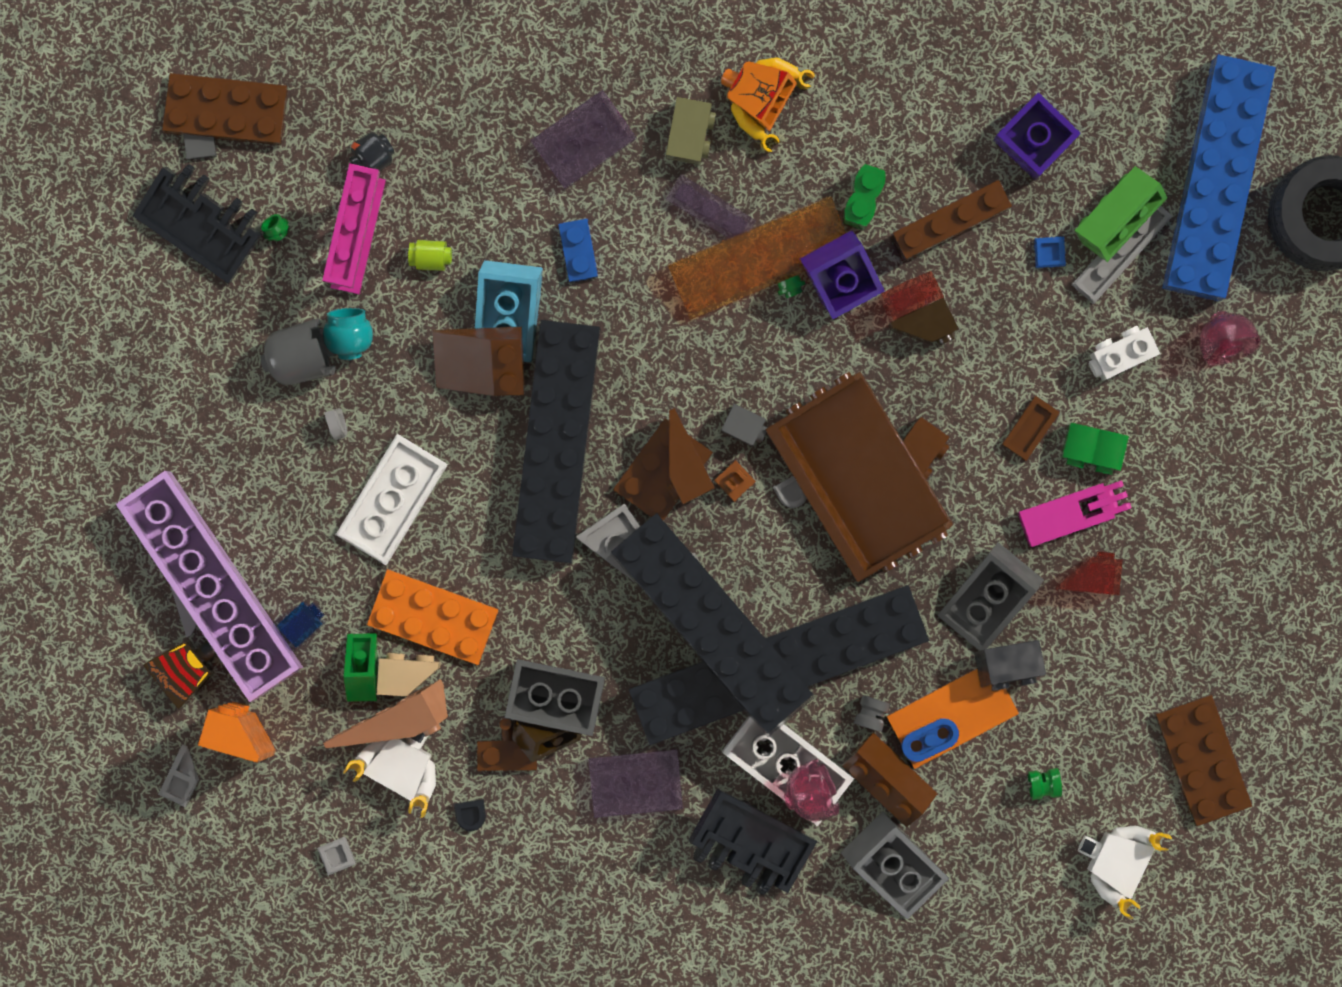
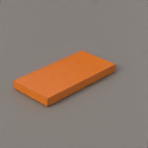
[886,668,1019,769]

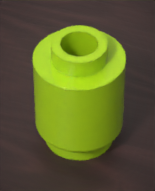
[408,240,452,271]

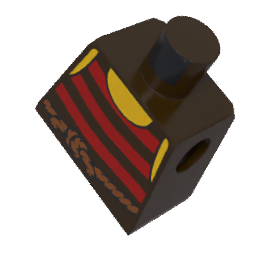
[143,640,217,709]

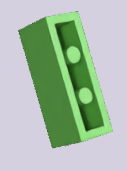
[1075,166,1167,262]

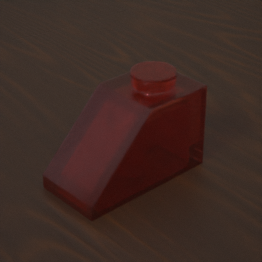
[879,271,944,322]
[1056,551,1123,595]

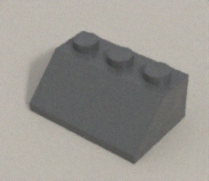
[504,659,605,736]

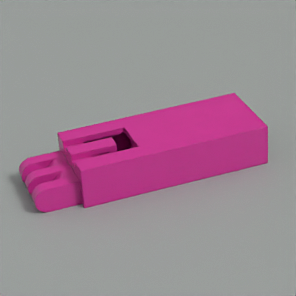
[1017,480,1132,547]

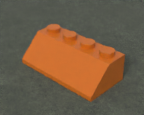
[198,701,276,763]

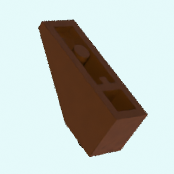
[667,408,715,505]

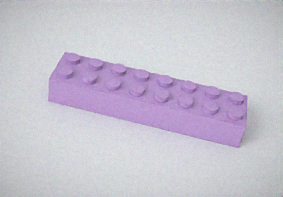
[116,471,304,702]

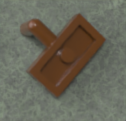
[477,718,537,771]

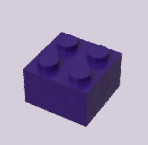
[993,92,1081,181]
[800,230,885,319]

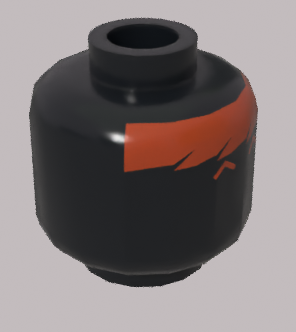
[349,132,395,171]

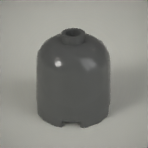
[260,318,336,385]

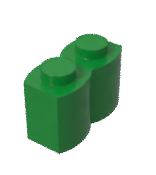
[843,164,886,230]
[1061,423,1129,475]

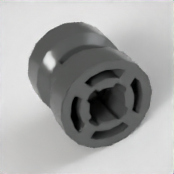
[854,695,891,732]

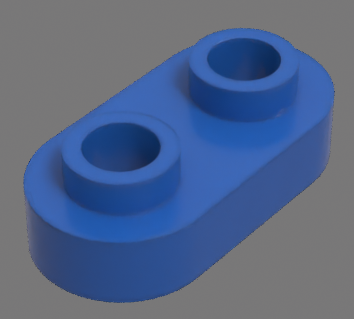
[901,718,959,762]

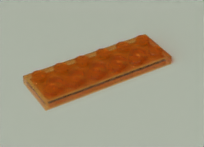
[667,196,846,320]

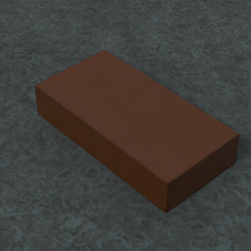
[1001,396,1060,461]

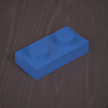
[558,219,598,283]

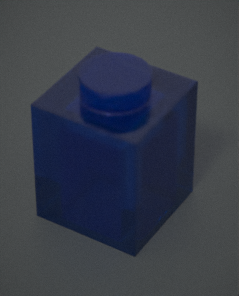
[276,602,326,648]

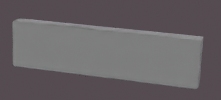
[1072,206,1172,304]

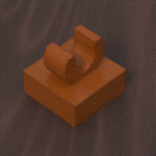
[714,460,756,502]

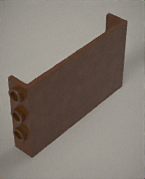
[765,372,953,582]

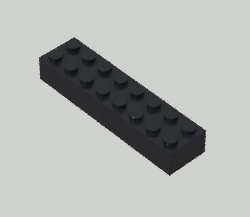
[512,320,601,564]
[611,513,814,737]

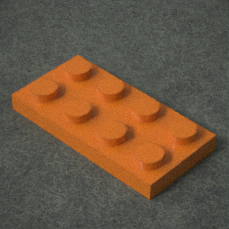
[367,569,499,665]

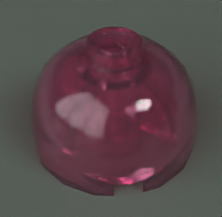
[1199,311,1261,366]
[784,758,839,821]

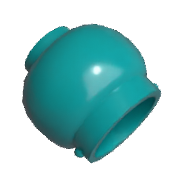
[323,308,373,360]

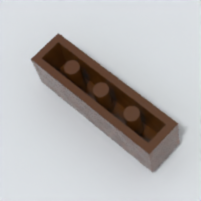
[890,180,1012,263]

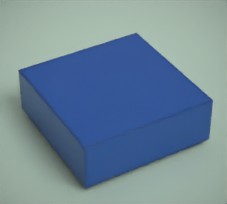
[1034,237,1066,268]

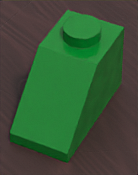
[344,633,378,702]

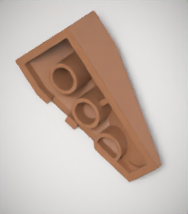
[323,679,448,748]

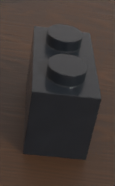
[974,640,1046,691]

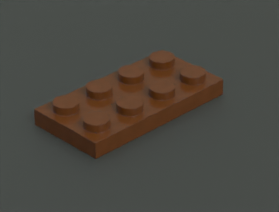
[162,73,288,146]
[1155,694,1253,826]

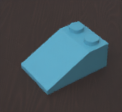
[475,260,543,362]

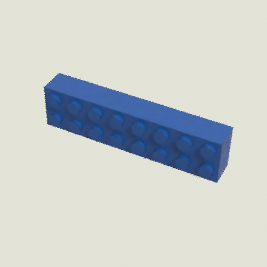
[1162,54,1276,302]

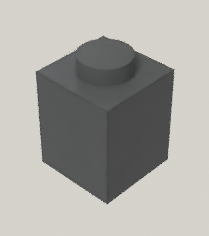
[721,404,768,447]

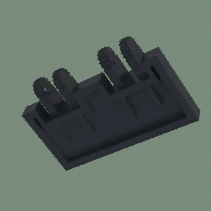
[132,164,262,284]
[688,788,817,895]

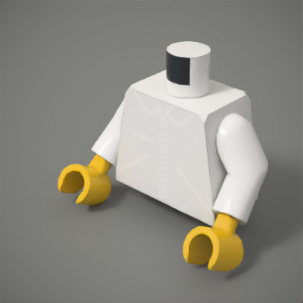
[343,732,436,818]
[1078,825,1172,919]

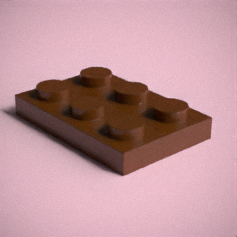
[613,418,713,521]

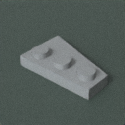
[575,504,640,583]

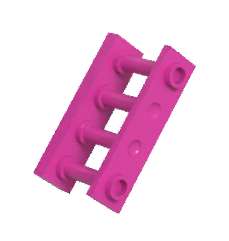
[322,163,386,295]

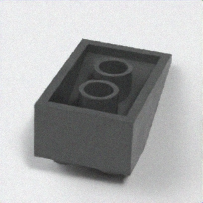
[937,542,1044,651]
[840,811,950,919]

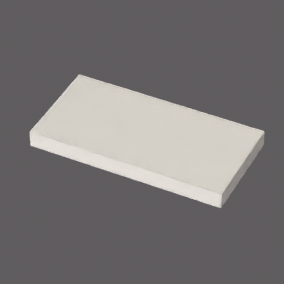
[335,434,448,566]

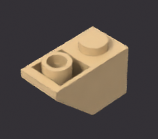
[377,653,441,696]

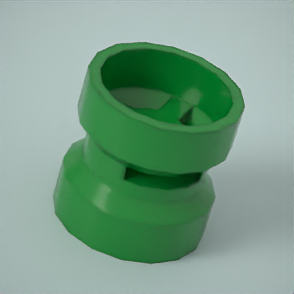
[1028,768,1062,801]

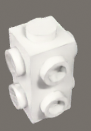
[1089,326,1160,381]

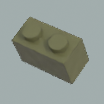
[666,97,716,165]

